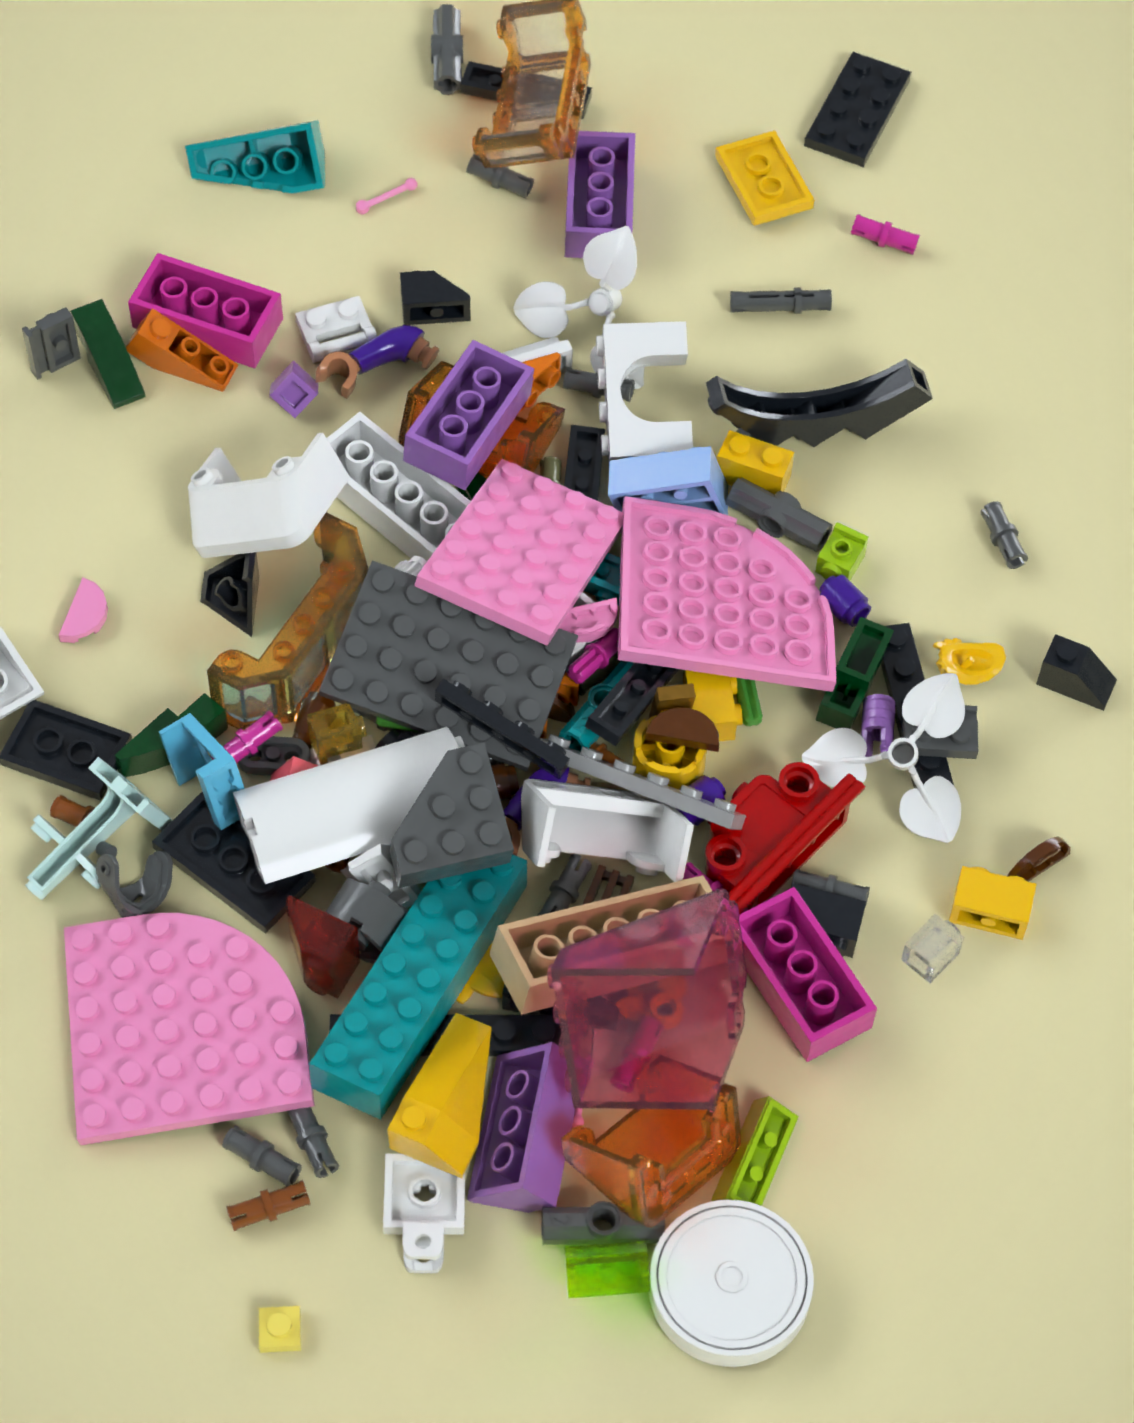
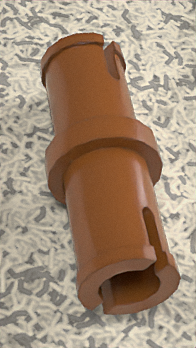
[226,1180,311,1231]

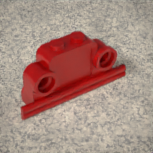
[705,762,865,915]

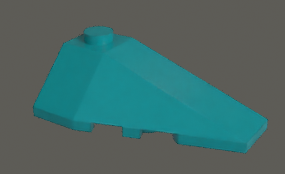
[185,120,325,194]

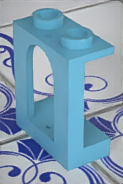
[158,713,245,830]

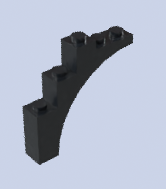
[706,359,933,447]

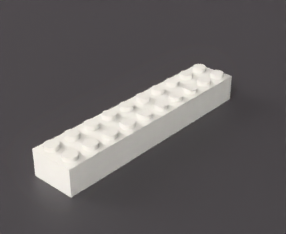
[327,412,600,672]

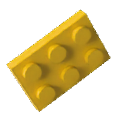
[715,130,814,226]

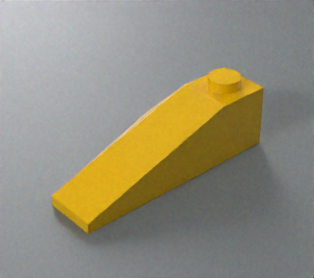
[387,1013,492,1178]

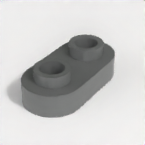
[237,736,310,776]

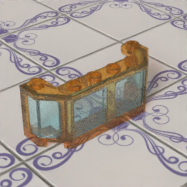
[207,512,369,730]

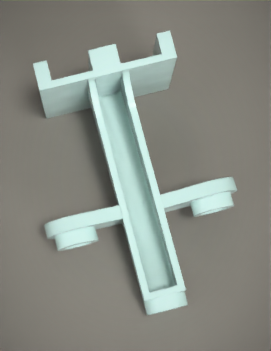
[25,757,173,900]

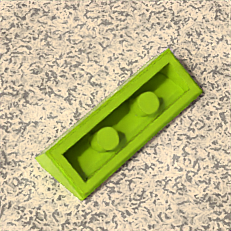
[711,1096,799,1206]

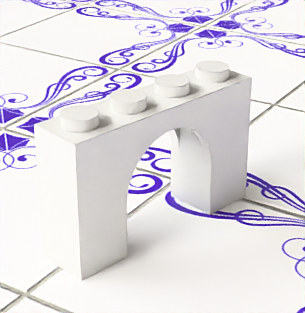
[596,321,693,467]

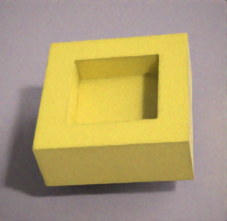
[259,1306,301,1353]

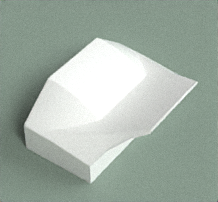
[340,844,420,908]

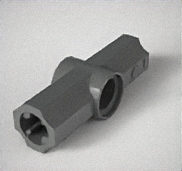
[431,4,463,95]
[726,478,833,552]
[541,1201,665,1250]

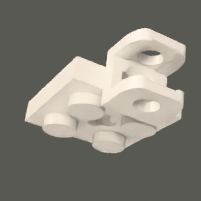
[383,1154,465,1273]

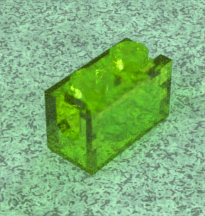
[564,1241,651,1298]

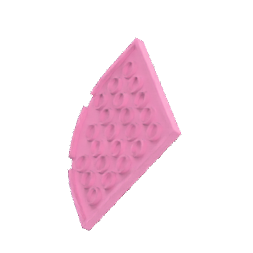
[618,496,836,692]
[64,913,315,1145]

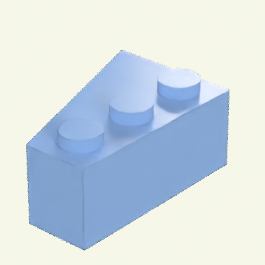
[608,446,728,515]

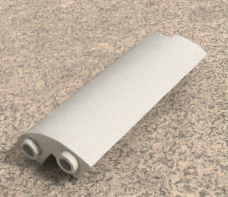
[232,727,465,884]

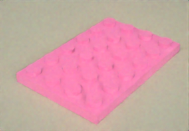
[415,459,623,646]

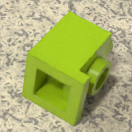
[815,522,869,580]

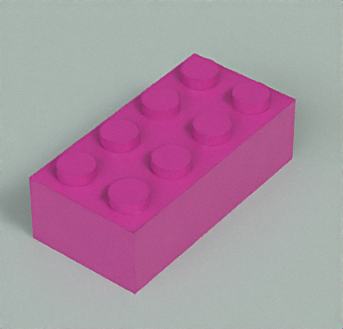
[128,253,283,368]
[730,887,877,1062]

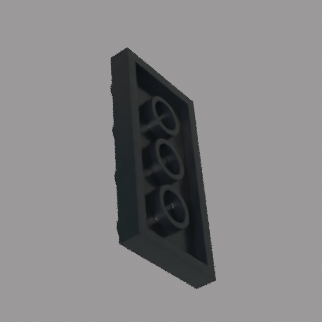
[804,51,911,167]
[152,791,316,934]

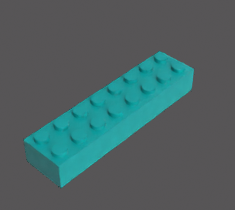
[309,854,527,1120]

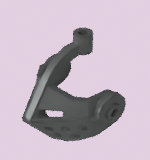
[96,841,173,918]

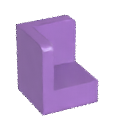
[269,361,319,418]

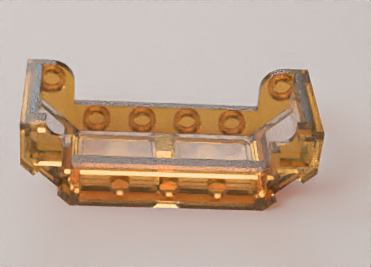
[472,0,591,168]

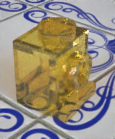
[307,703,367,765]

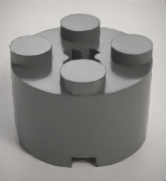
[320,878,409,964]

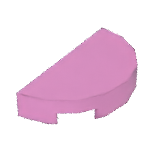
[59,578,108,643]
[559,598,618,642]

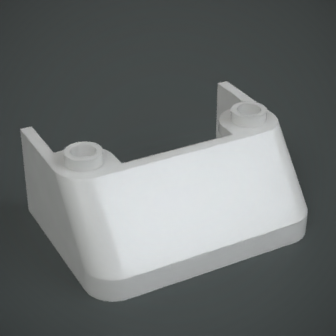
[188,433,350,558]
[521,779,694,882]

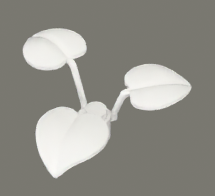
[514,226,645,389]
[802,673,965,843]

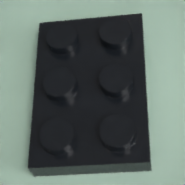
[0,700,132,801]

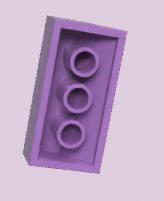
[467,1042,584,1213]

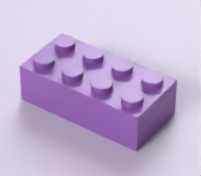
[565,130,635,258]
[403,340,534,490]

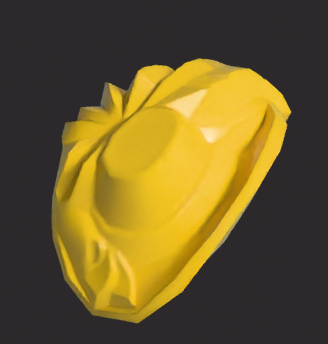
[932,638,1006,685]

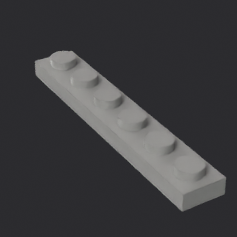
[539,734,746,830]

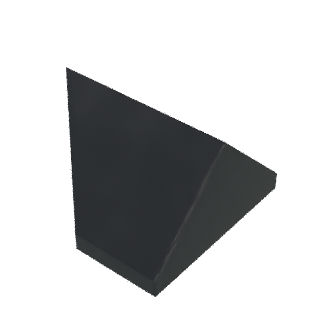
[200,552,259,637]

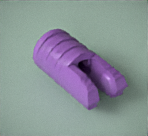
[861,694,896,760]

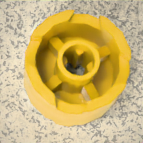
[632,709,707,790]

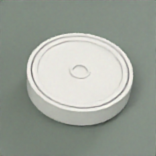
[649,1200,814,1367]

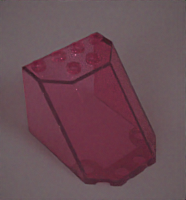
[547,889,747,1110]

